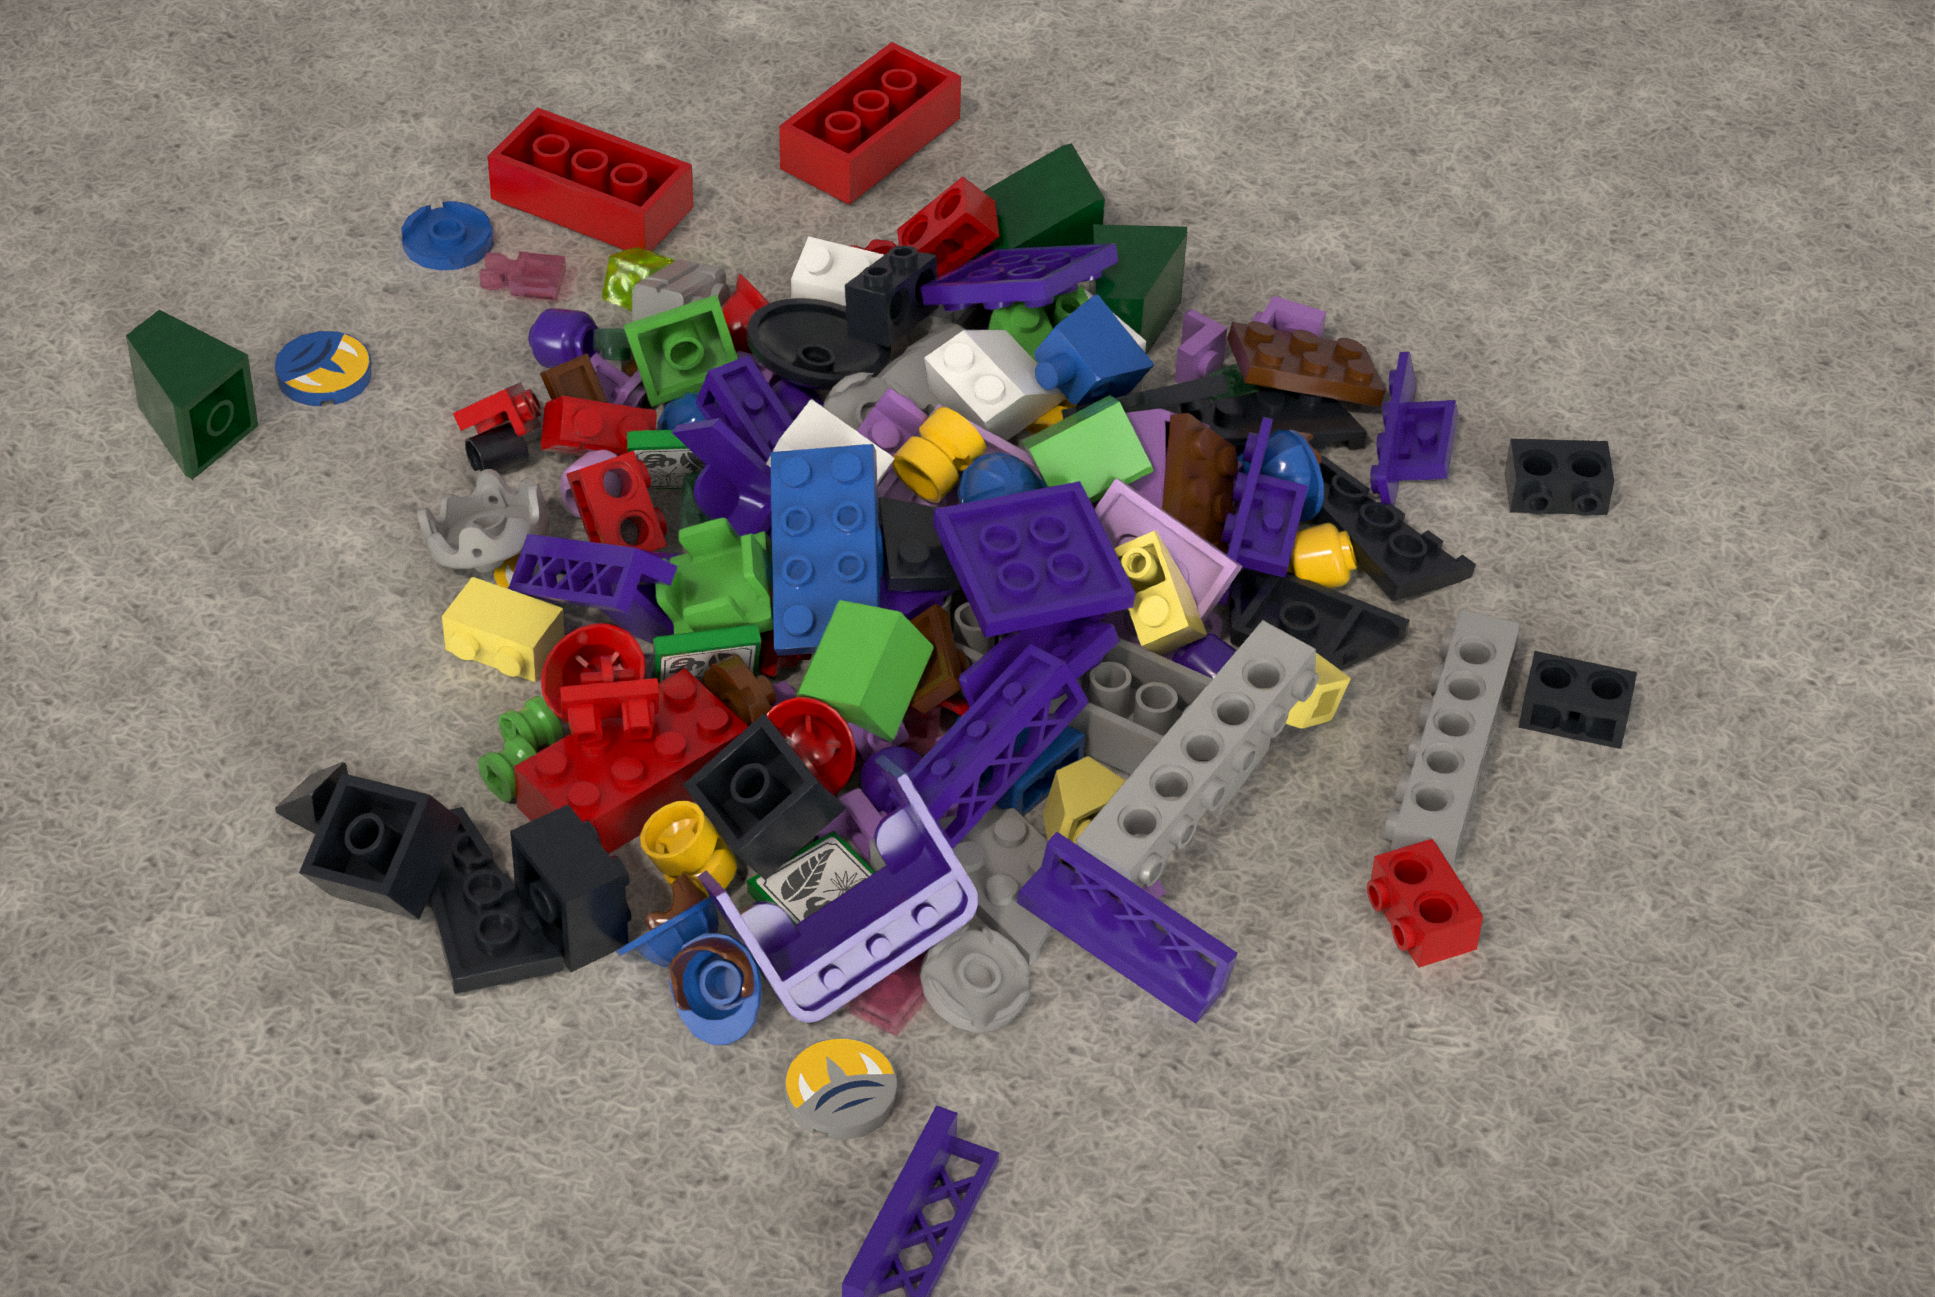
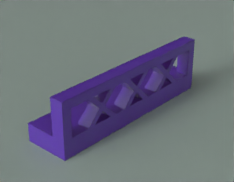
[695,355,793,463]
[508,534,678,613]
[888,644,1089,850]
[1016,832,1238,1023]
[842,1105,999,1297]

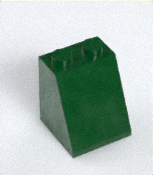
[976,143,1105,259]
[1089,224,1188,355]
[126,310,258,480]

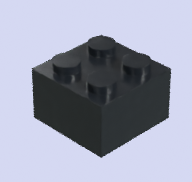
[683,713,847,880]
[299,773,461,920]
[510,804,632,973]

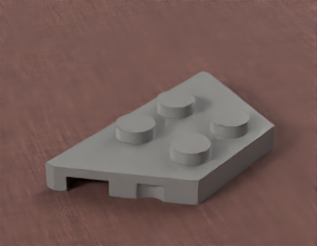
[938,808,1078,966]

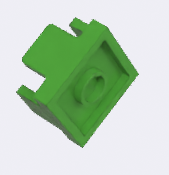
[656,518,774,634]

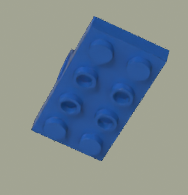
[770,444,884,656]

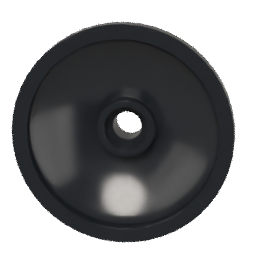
[746,298,891,391]

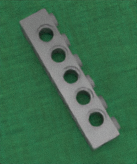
[1383,609,1521,870]
[1076,620,1319,888]

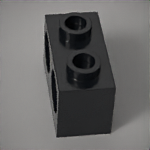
[844,246,939,347]
[1505,439,1614,516]
[1518,651,1637,749]

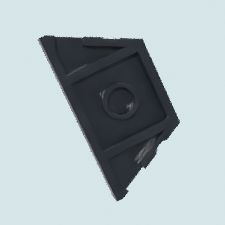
[1061,374,1228,419]
[1229,568,1410,670]

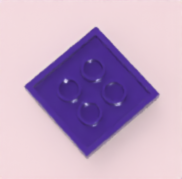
[921,243,1119,311]
[933,481,1136,637]

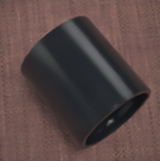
[465,422,529,474]

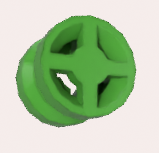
[498,695,563,753]
[478,735,536,803]

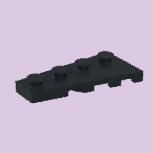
[1181,388,1367,450]
[1314,456,1476,601]
[878,497,963,591]
[429,807,564,994]

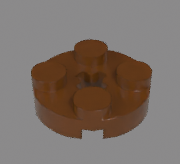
[703,654,776,726]

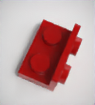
[452,382,543,437]

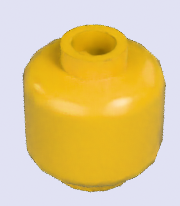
[1287,523,1357,589]

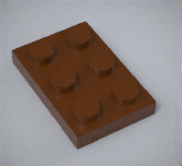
[1227,321,1386,407]
[1162,413,1238,555]

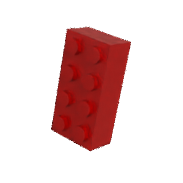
[779,42,962,205]
[487,107,694,258]
[514,668,749,854]

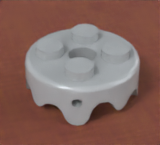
[417,469,550,572]

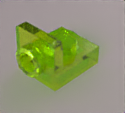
[601,247,675,311]

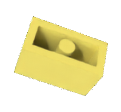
[442,577,565,682]

